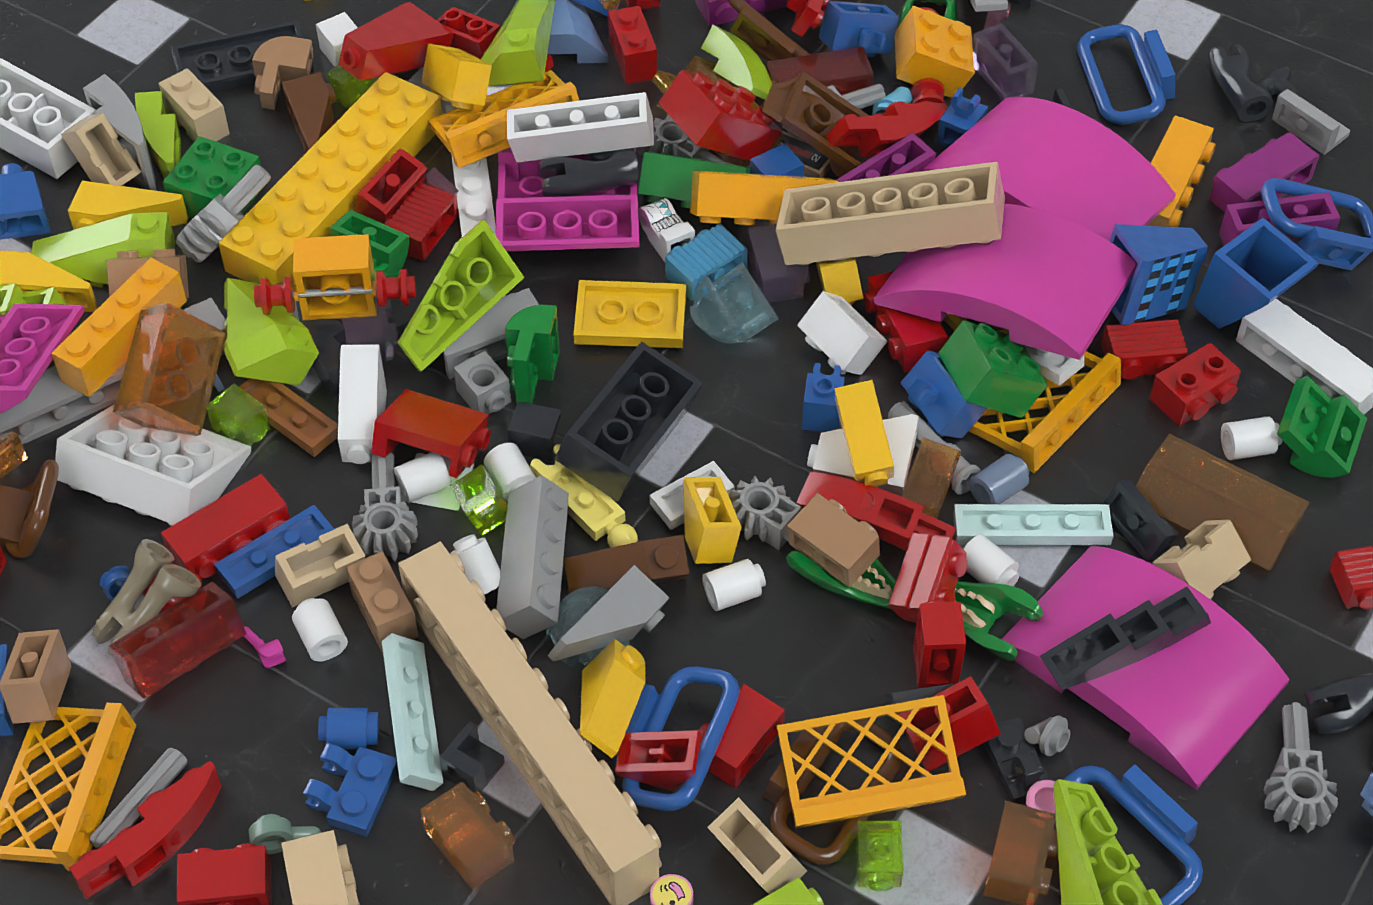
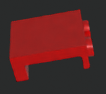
[371,389,491,478]

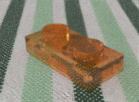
[902,438,962,519]

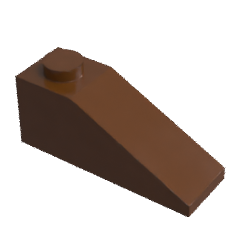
[282,72,337,153]
[564,535,689,598]

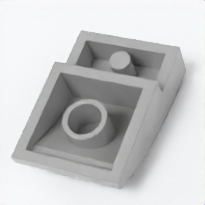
[83,74,157,191]

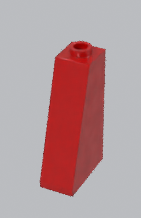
[338,2,454,81]

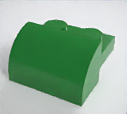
[330,210,409,277]
[505,305,560,405]
[1277,376,1367,478]

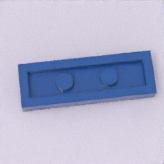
[214,505,334,599]

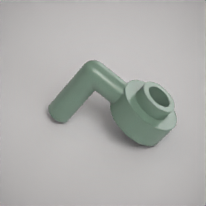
[248,814,321,855]

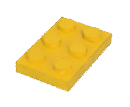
[573,280,686,348]

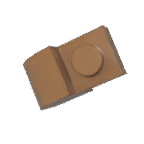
[252,36,314,110]

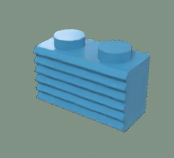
[665,224,748,302]

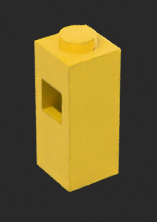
[835,380,894,487]

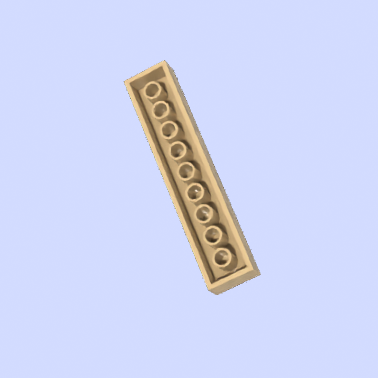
[398,541,662,905]

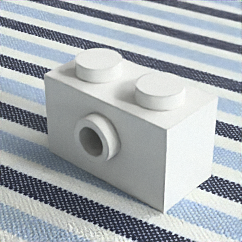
[797,291,887,375]

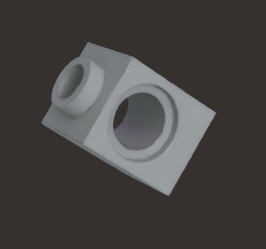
[454,351,511,414]

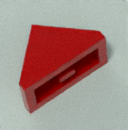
[615,730,701,791]

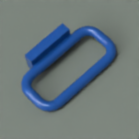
[1077,24,1176,125]
[1261,178,1373,271]
[612,666,740,811]
[1050,765,1203,905]

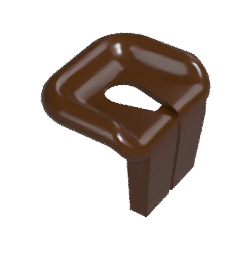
[0,459,59,558]

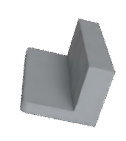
[1272,89,1350,155]

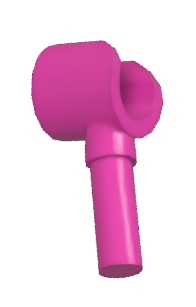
[240,626,286,668]

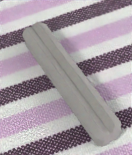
[90,748,188,849]

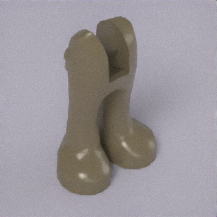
[92,539,201,660]

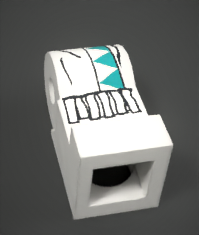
[638,198,695,262]

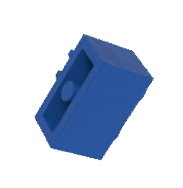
[819,1,899,57]
[901,351,988,439]

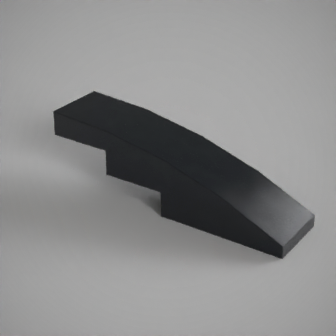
[1040,586,1211,690]

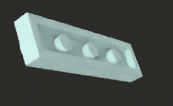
[953,504,1113,545]
[382,633,443,791]

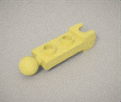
[530,444,638,548]

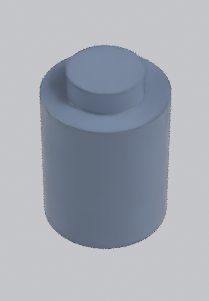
[969,454,1029,504]

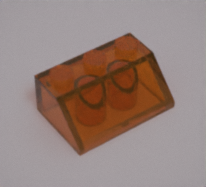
[113,302,227,436]

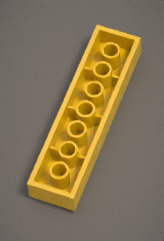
[218,72,443,285]

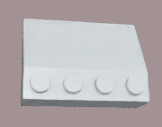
[55,399,251,526]

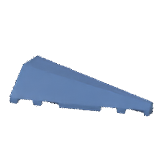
[547,0,608,63]

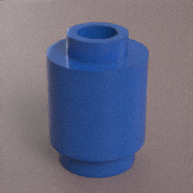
[318,708,379,749]

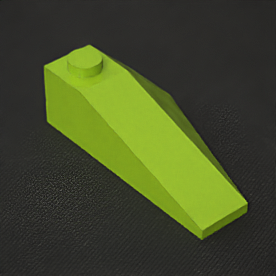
[481,0,555,86]
[31,212,175,288]
[397,220,524,372]
[224,278,319,385]
[1053,779,1163,905]

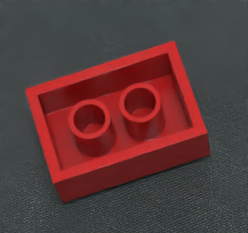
[658,70,783,161]

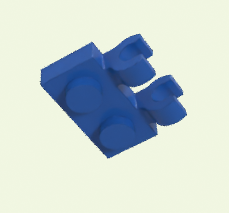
[303,744,398,837]

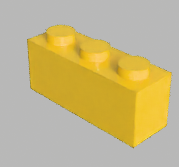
[421,43,492,109]

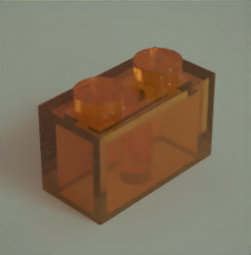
[420,782,515,890]
[983,801,1058,905]

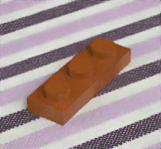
[234,378,338,457]

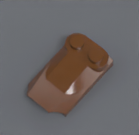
[761,71,872,178]

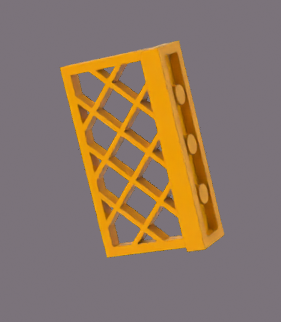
[428,70,579,168]
[969,351,1121,473]
[777,695,966,828]
[0,703,136,871]

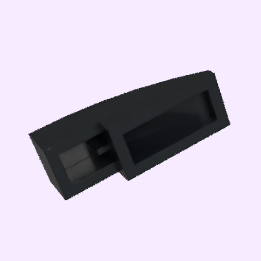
[296,301,347,396]

